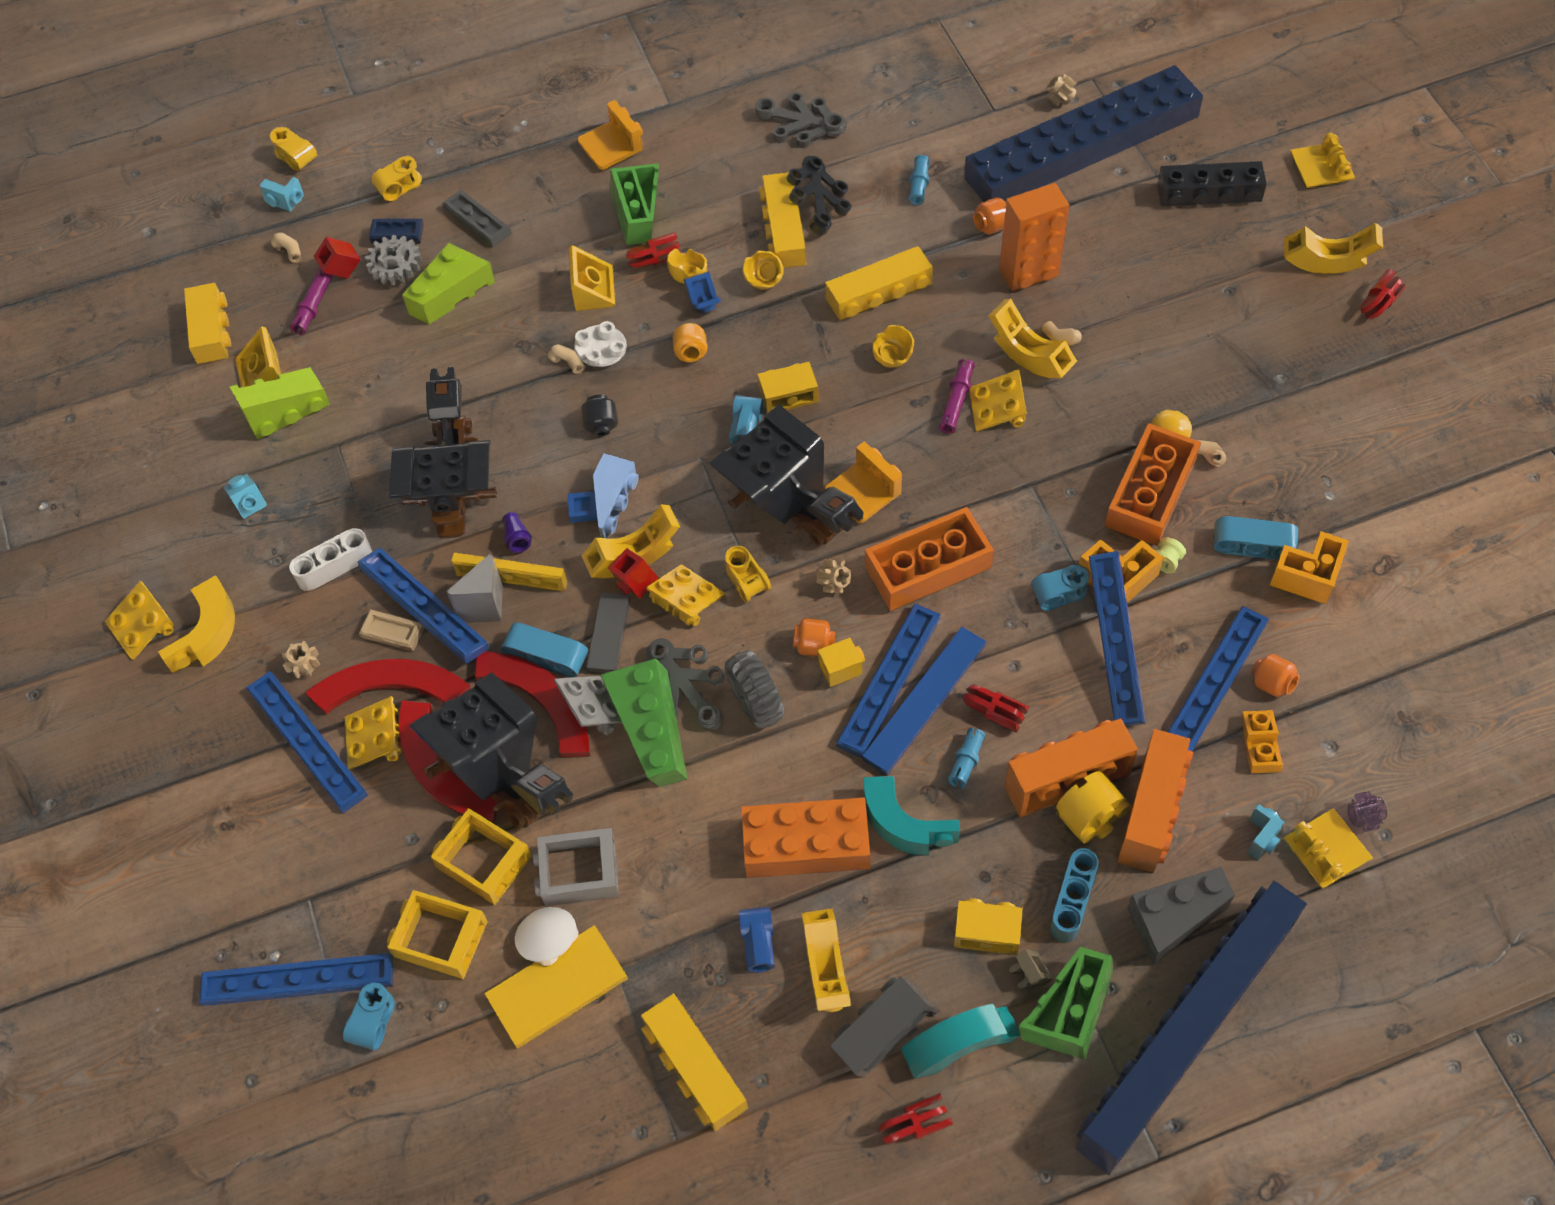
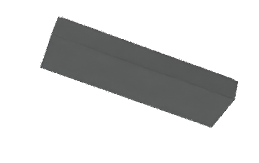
[442,190,511,248]
[587,592,630,674]

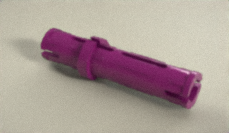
[289,267,333,335]
[939,359,975,434]

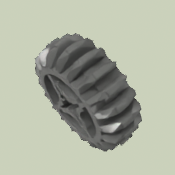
[724,650,784,729]

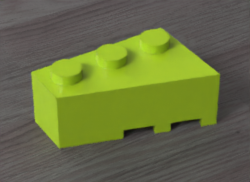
[402,243,495,325]
[229,367,330,440]

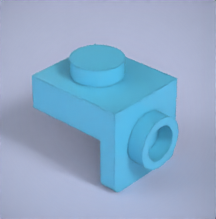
[259,177,304,212]
[223,474,267,518]
[1248,804,1284,860]

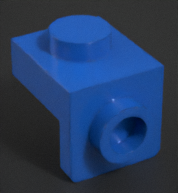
[684,272,721,313]

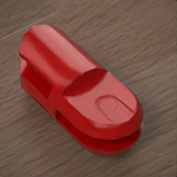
[626,232,681,268]
[1360,269,1406,319]
[963,684,1030,733]
[878,1093,953,1145]

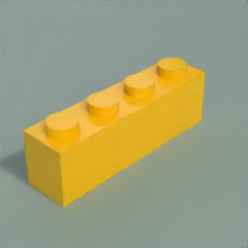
[759,172,806,268]
[825,246,933,321]
[641,993,748,1132]

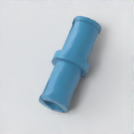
[908,155,930,205]
[948,728,986,788]

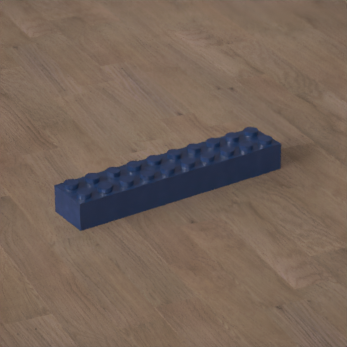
[964,65,1204,202]
[1076,880,1307,1176]

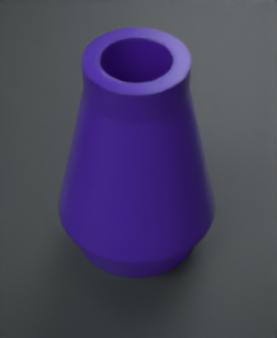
[502,512,532,553]

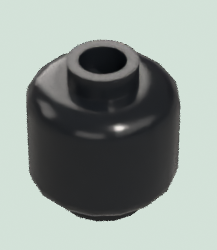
[581,394,618,437]

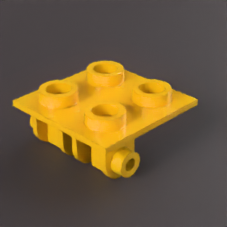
[1290,133,1355,188]
[970,369,1027,432]
[646,565,725,626]
[104,581,174,660]
[344,696,401,770]
[1283,808,1373,889]

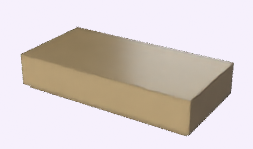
[359,609,424,652]

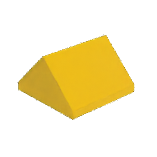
[569,245,615,311]
[235,326,281,388]

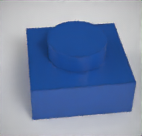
[567,491,598,523]

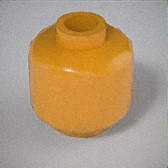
[672,323,707,363]

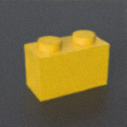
[758,362,819,413]
[954,898,1023,955]

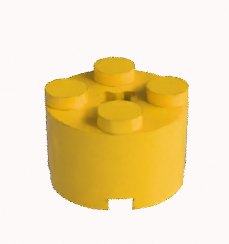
[1056,771,1131,844]

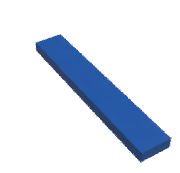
[357,547,489,664]
[1089,551,1146,727]
[837,603,941,758]
[1168,605,1269,751]
[862,627,986,776]
[246,671,368,814]
[199,953,393,1006]

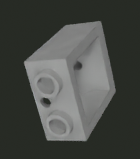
[533,828,619,906]

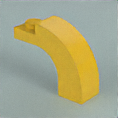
[1284,222,1383,274]
[988,299,1077,378]
[581,504,680,578]
[158,575,235,673]
[801,908,851,1012]

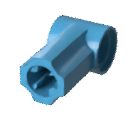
[729,395,764,445]

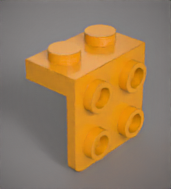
[578,100,643,170]
[825,441,902,523]

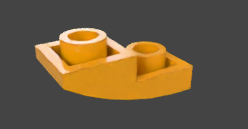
[1242,710,1283,773]

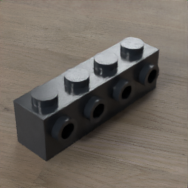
[1157,161,1267,206]

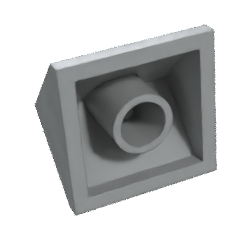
[447,554,503,623]

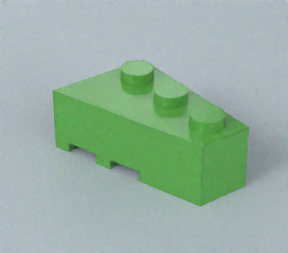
[609,163,659,245]
[1019,947,1113,1060]

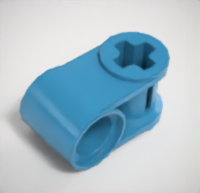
[1031,565,1089,611]
[343,983,395,1051]

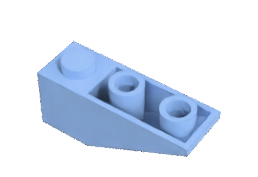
[593,453,639,539]

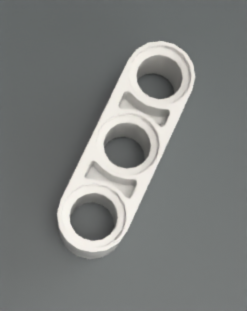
[289,528,372,591]

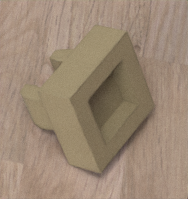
[1009,949,1053,989]

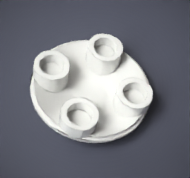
[574,321,627,367]
[515,907,579,966]

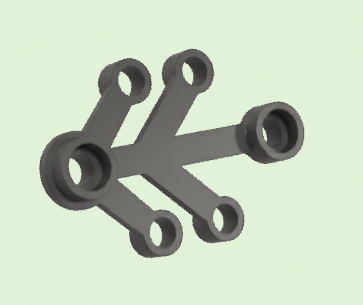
[755,92,847,148]
[646,638,725,731]

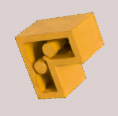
[1269,531,1349,604]
[1079,539,1164,603]

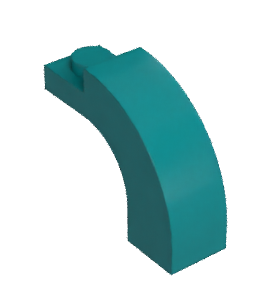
[863,776,960,856]
[901,1004,1021,1079]

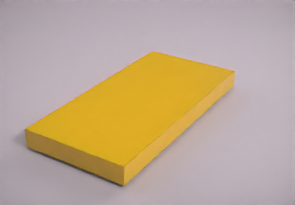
[484,925,628,1049]

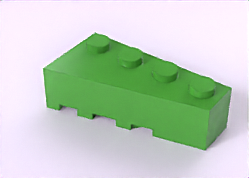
[601,658,688,787]

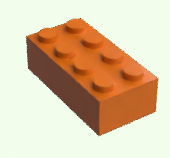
[999,183,1070,291]
[1104,423,1201,546]
[865,507,994,611]
[1004,718,1138,818]
[1117,729,1193,873]
[741,797,870,878]

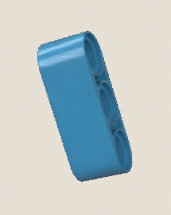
[1214,516,1299,560]
[500,622,589,678]
[1050,848,1099,943]

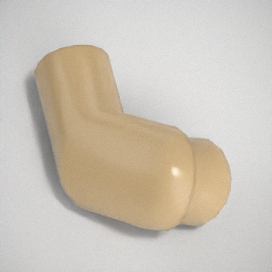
[271,232,302,263]
[1041,321,1082,346]
[548,344,585,374]
[1197,440,1226,467]

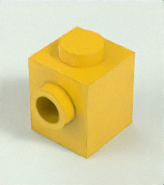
[818,637,865,687]

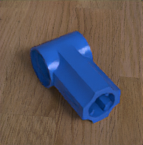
[739,906,775,973]

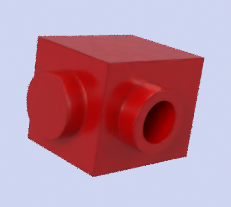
[313,237,361,279]
[607,548,659,599]

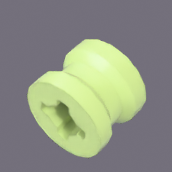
[1155,537,1186,573]

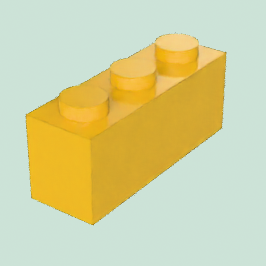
[184,283,231,364]

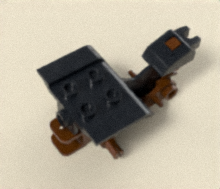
[389,367,497,538]
[710,404,864,546]
[410,672,573,829]

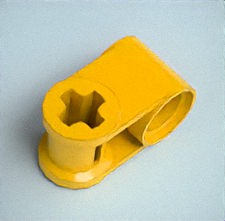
[270,127,317,171]
[371,156,422,201]
[725,546,772,603]

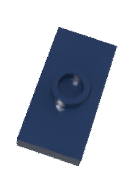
[369,219,424,244]

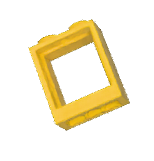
[431,808,532,905]
[387,890,488,980]

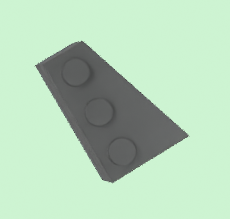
[1128,866,1235,966]
[830,976,940,1077]

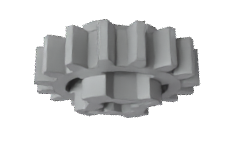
[365,235,422,285]

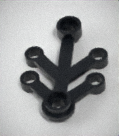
[786,156,851,235]

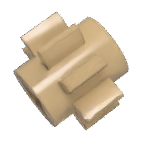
[1046,74,1076,106]
[816,559,851,593]
[282,641,320,679]

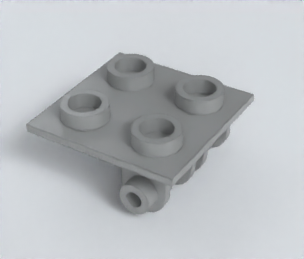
[554,676,622,735]

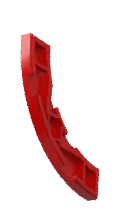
[475,652,591,758]
[305,659,471,715]
[399,700,497,824]

